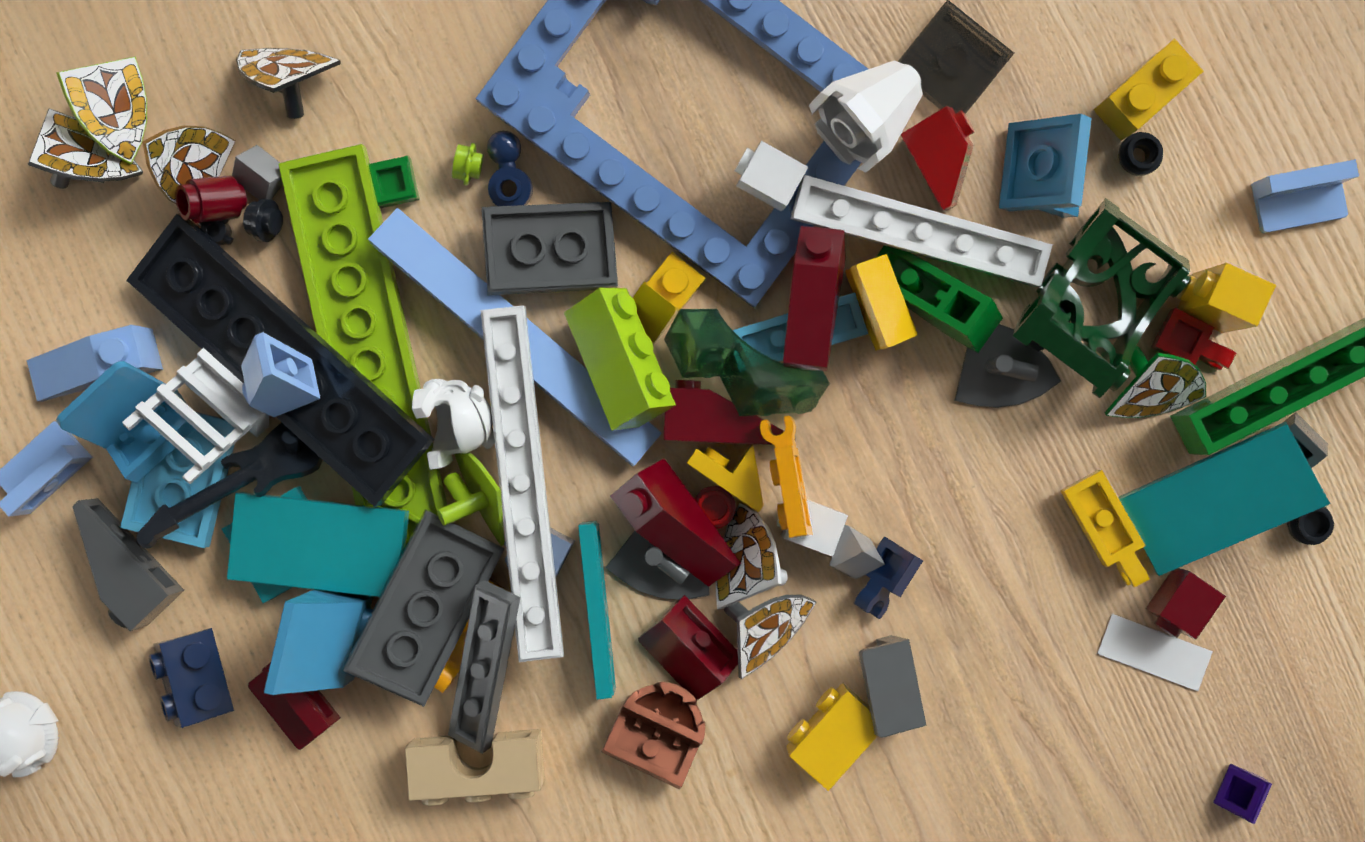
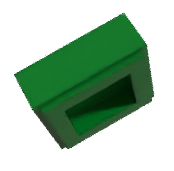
[369,156,420,208]

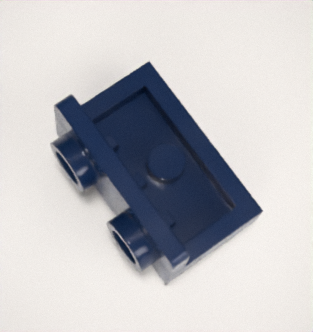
[149,628,234,728]

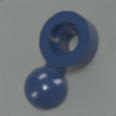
[487,130,533,206]

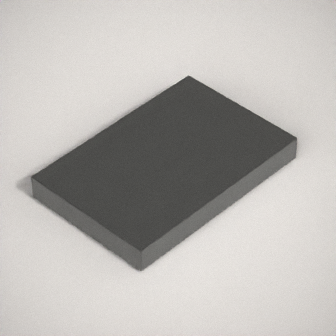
[481,202,618,296]

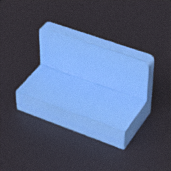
[1251,159,1359,233]
[0,421,93,517]

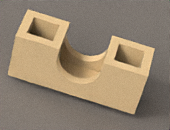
[405,729,545,806]

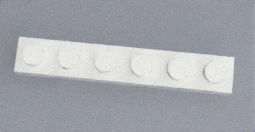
[790,175,1053,287]

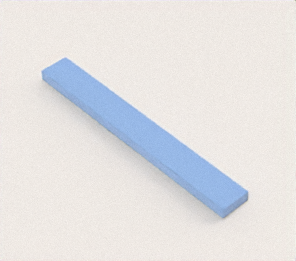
[368,208,662,467]

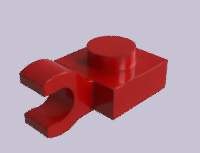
[1150,308,1237,370]

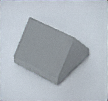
[232,145,283,200]
[830,525,885,579]

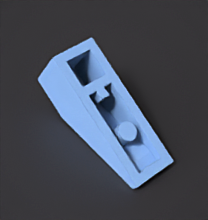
[26,325,163,402]

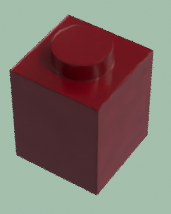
[1145,568,1226,639]

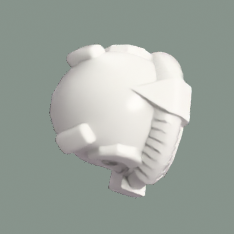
[412,379,495,469]
[0,691,59,777]

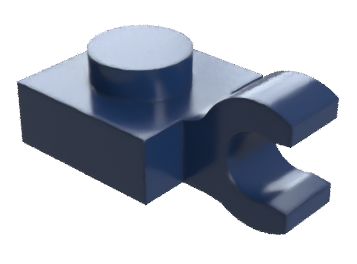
[854,536,923,619]

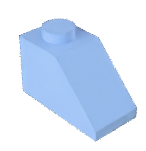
[241,332,320,417]

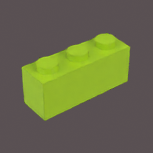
[564,288,676,431]

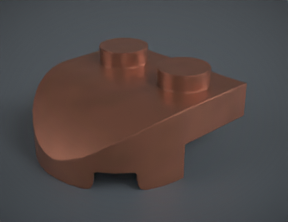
[601,682,705,789]

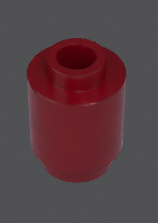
[175,175,247,223]

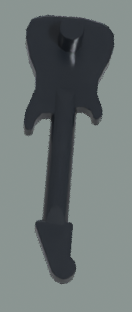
[136,423,322,549]

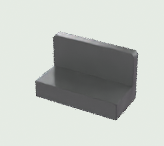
[859,635,927,738]

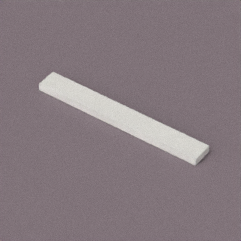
[480,305,564,662]

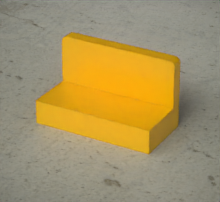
[845,254,918,351]

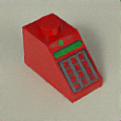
[901,106,975,210]

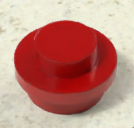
[695,486,736,529]

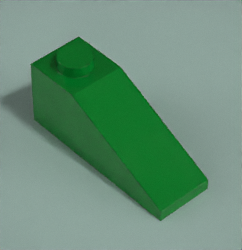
[875,245,1003,353]

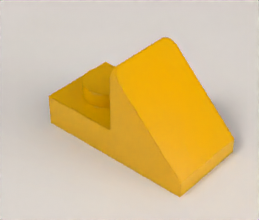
[633,252,706,345]
[687,444,764,512]

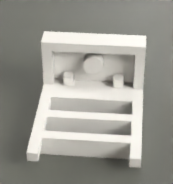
[122,348,269,484]

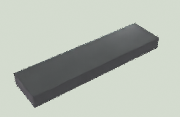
[448,580,521,754]

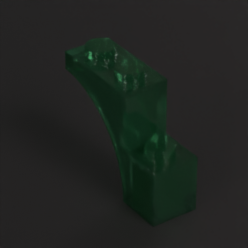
[664,309,830,416]

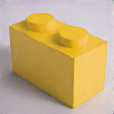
[1093,38,1204,141]
[1177,263,1276,333]
[786,683,877,791]

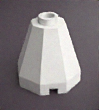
[809,60,923,173]

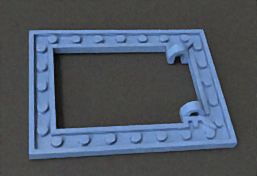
[476,0,868,308]

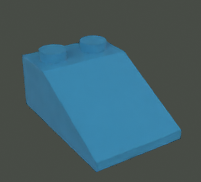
[264,589,373,695]

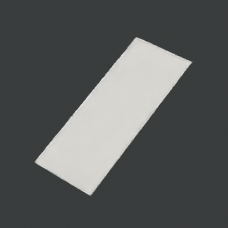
[1097,614,1213,691]

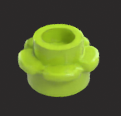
[452,143,484,185]

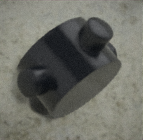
[199,219,234,245]

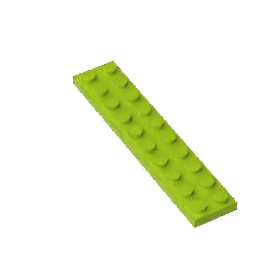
[278,144,447,545]

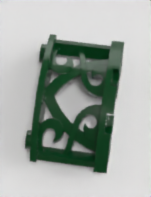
[1013,198,1191,398]

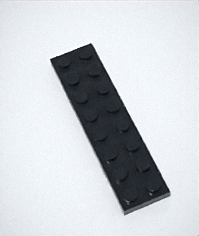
[126,214,435,507]

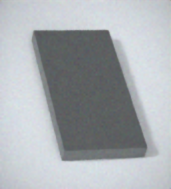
[343,509,505,707]

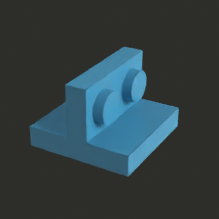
[999,114,1092,218]

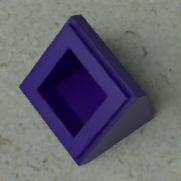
[1213,764,1272,824]

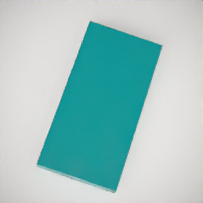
[1118,422,1330,576]
[227,492,409,597]

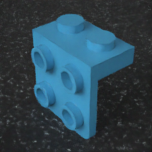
[56,361,195,483]

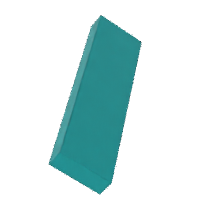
[578,521,616,700]

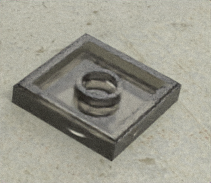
[898,0,1014,114]

